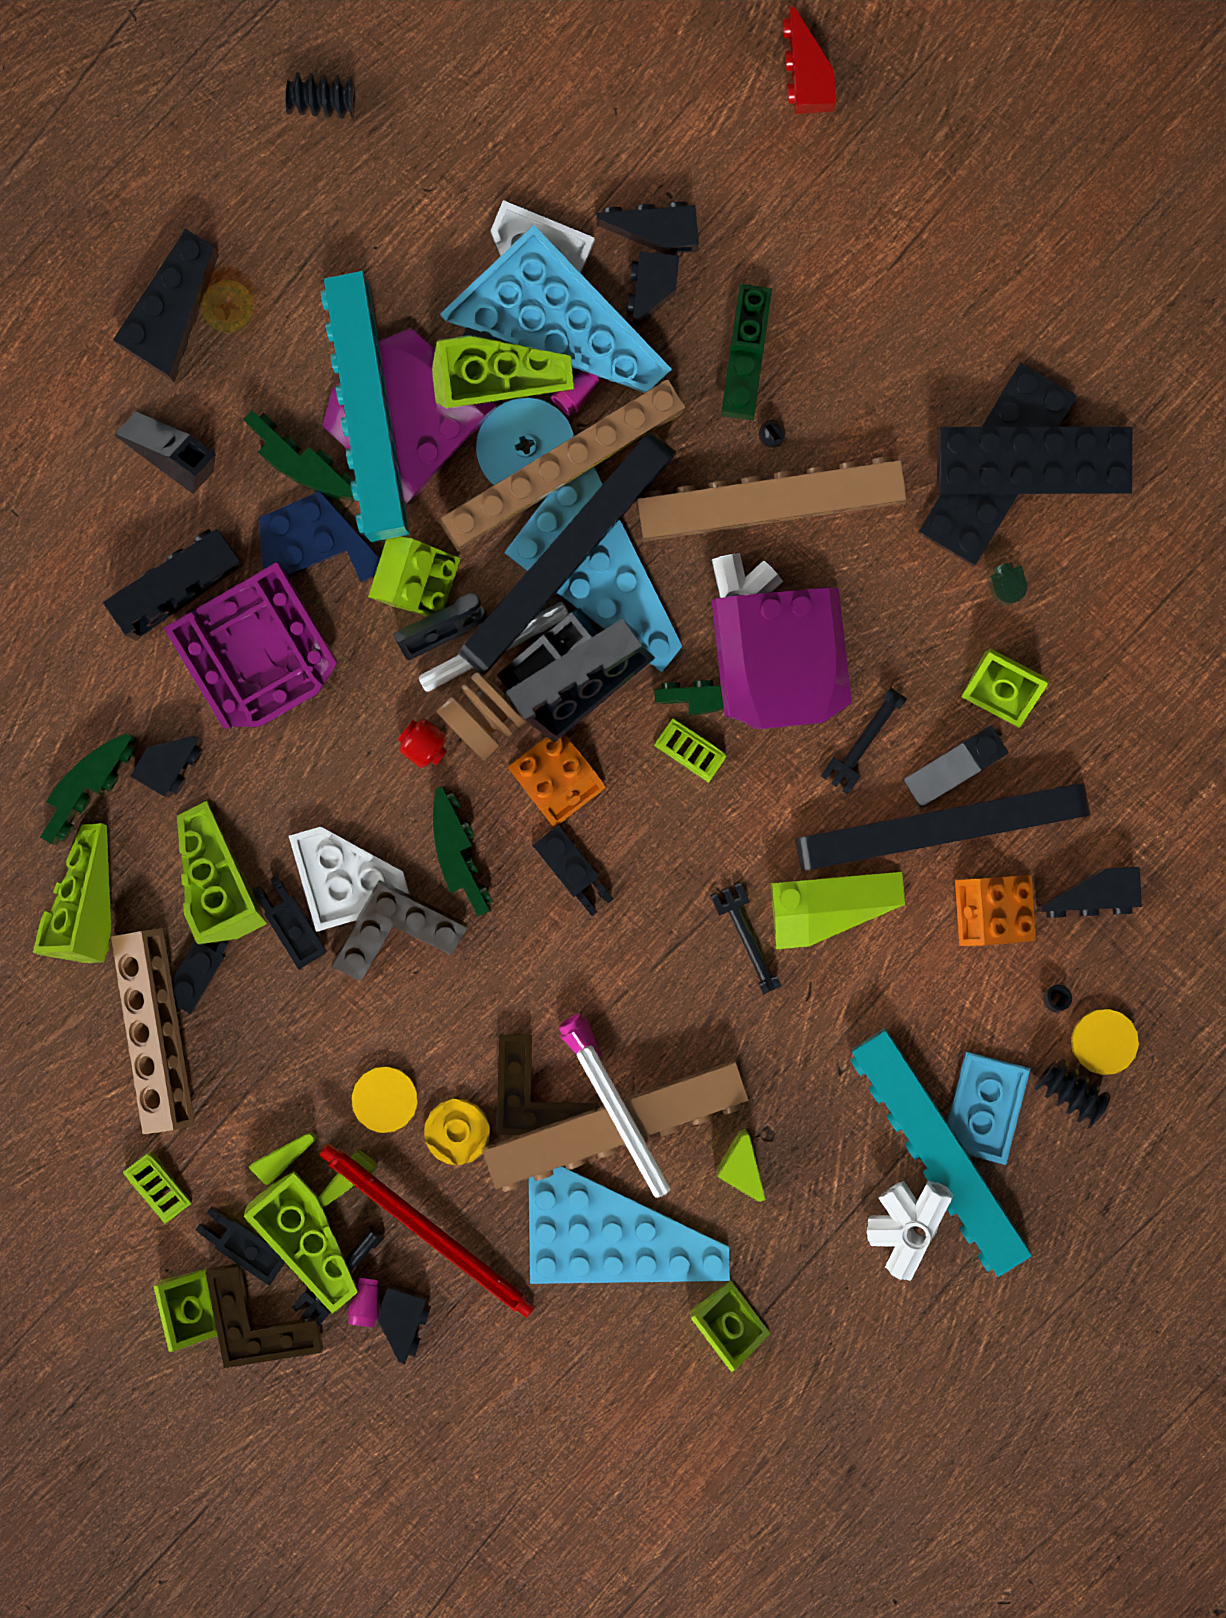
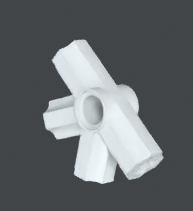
[712,553,783,598]
[867,1181,954,1281]

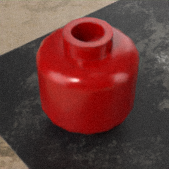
[397,719,448,768]

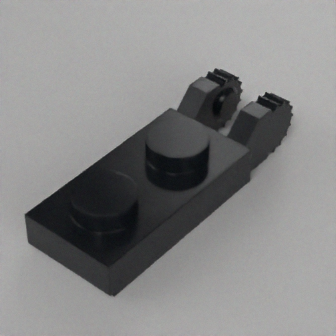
[393,593,487,660]
[532,825,614,916]
[253,875,328,970]
[172,940,232,1014]
[196,1206,286,1286]

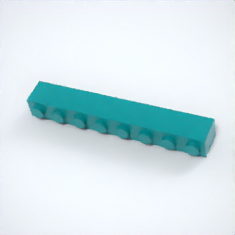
[321,271,410,542]
[850,1027,1032,1277]

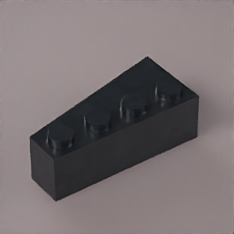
[113,229,219,383]
[102,529,244,641]
[506,619,656,743]

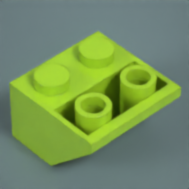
[368,536,461,617]

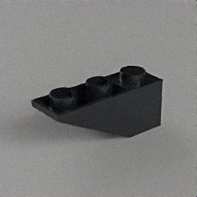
[596,201,699,254]
[115,412,216,494]
[1037,867,1142,918]

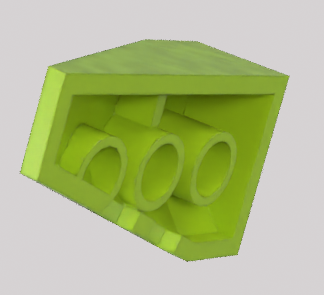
[432,336,574,408]
[177,801,267,944]
[33,823,111,963]
[770,872,905,949]
[244,1171,358,1314]

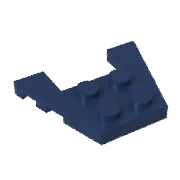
[259,492,380,583]

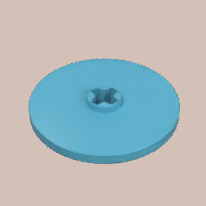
[476,398,574,485]

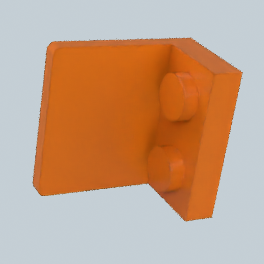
[508,734,606,828]
[955,875,1036,946]

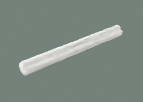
[419,602,569,691]
[577,1045,670,1198]

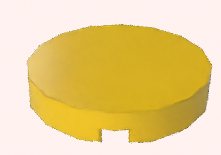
[1071,1009,1139,1075]
[352,1066,418,1133]
[424,1098,490,1165]

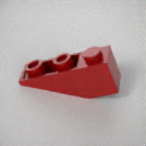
[782,7,836,114]

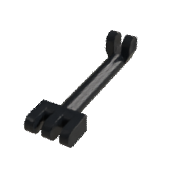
[820,687,907,795]
[710,881,782,995]
[292,1224,385,1326]

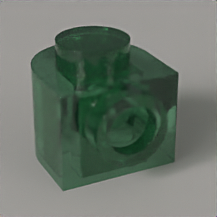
[987,562,1027,605]

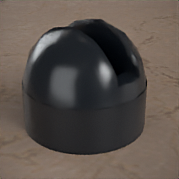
[759,420,785,448]
[1043,984,1072,1013]

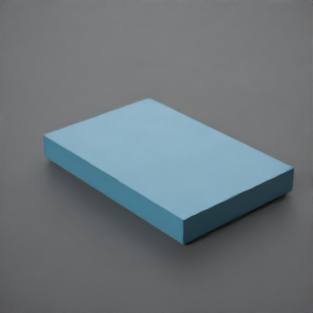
[947,1051,1031,1165]

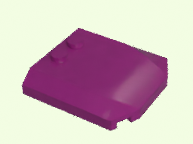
[322,328,497,505]
[163,561,338,729]
[711,588,852,730]

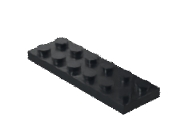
[918,362,1077,567]
[937,427,1133,494]

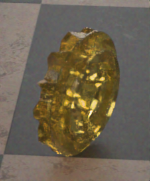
[201,280,255,334]

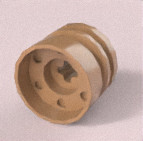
[436,672,525,761]

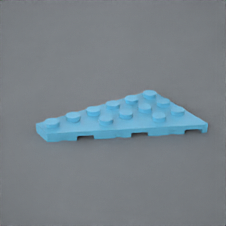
[440,225,672,393]
[504,468,682,673]
[529,1166,730,1284]

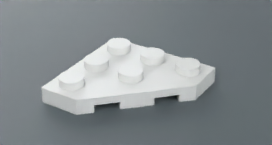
[491,200,595,273]
[289,827,410,932]

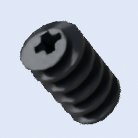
[285,72,356,119]
[1034,1059,1111,1129]

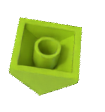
[962,649,1050,728]
[715,1129,765,1202]
[154,1269,217,1352]
[690,1281,771,1372]

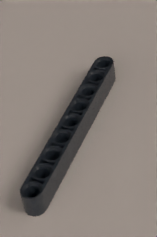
[458,430,677,675]
[795,783,1091,871]

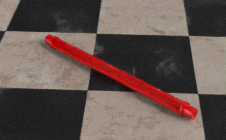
[319,1143,535,1318]

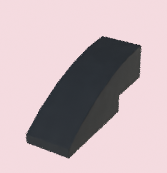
[497,608,600,690]

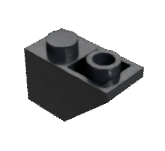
[627,252,679,324]
[130,736,203,798]
[377,1283,431,1364]

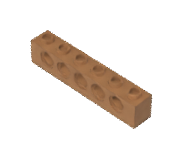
[111,928,195,1134]

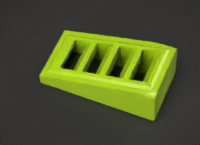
[654,718,727,783]
[249,1132,317,1185]
[318,1149,379,1207]
[123,1150,192,1224]

